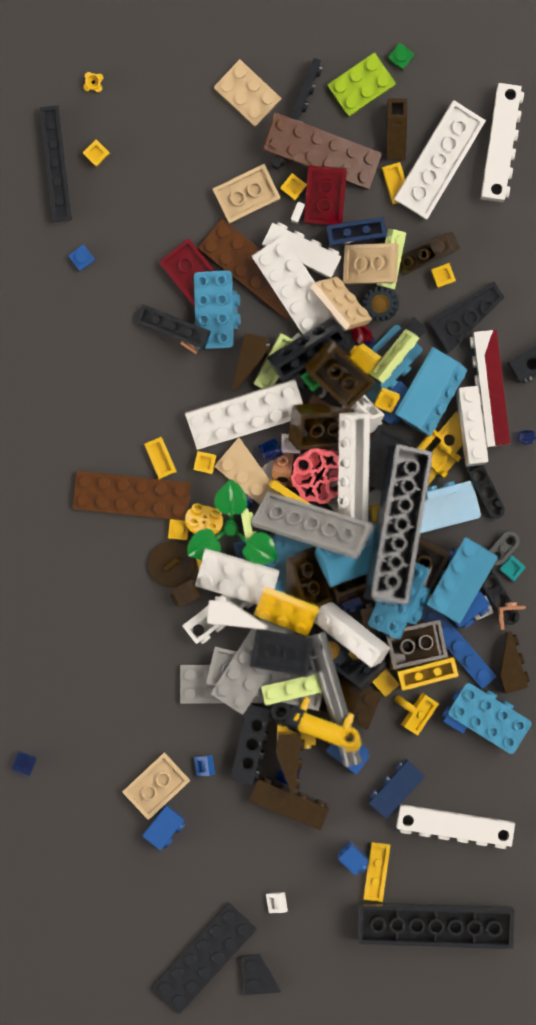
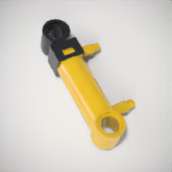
[271,697,361,752]

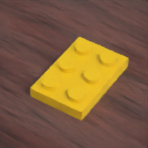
[254,586,319,636]

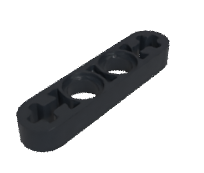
[461,453,505,519]
[482,569,520,625]

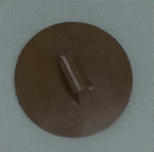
[148,541,194,587]

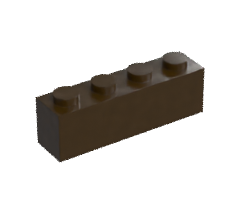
[249,777,329,831]

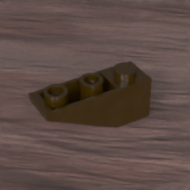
[387,99,407,160]
[400,232,461,275]
[499,631,530,694]
[276,732,305,794]

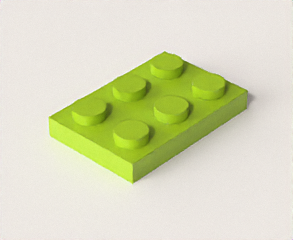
[327,52,396,117]

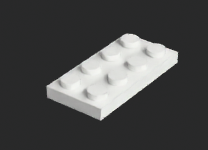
[195,549,280,604]

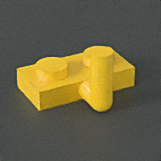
[394,693,439,736]

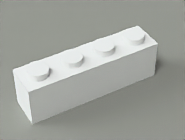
[262,222,341,279]
[456,386,488,467]
[314,602,390,667]

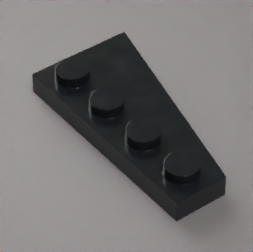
[428,281,504,354]

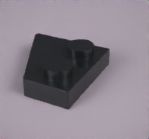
[336,659,388,692]
[241,954,281,995]

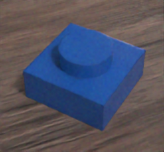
[69,244,95,272]
[194,755,215,776]

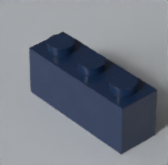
[326,217,387,248]
[368,760,425,819]

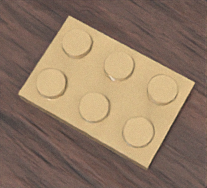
[214,59,282,127]
[213,164,281,224]
[343,243,399,284]
[311,277,372,330]
[122,752,191,820]

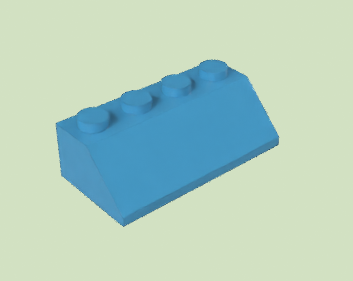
[395,347,468,436]
[314,524,376,588]
[426,537,498,624]

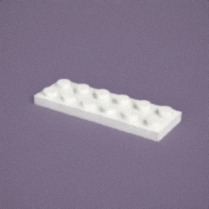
[394,100,486,219]
[252,235,346,335]
[185,379,303,450]

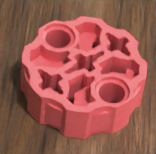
[291,447,339,504]

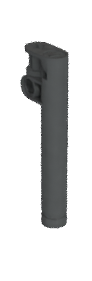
[307,632,362,767]

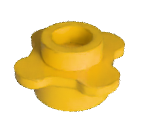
[83,72,103,92]

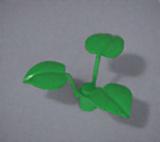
[187,479,277,564]

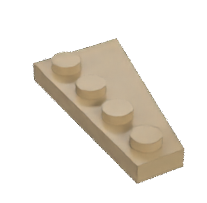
[214,437,280,505]

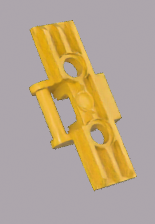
[416,411,463,485]

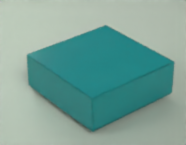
[499,555,526,582]

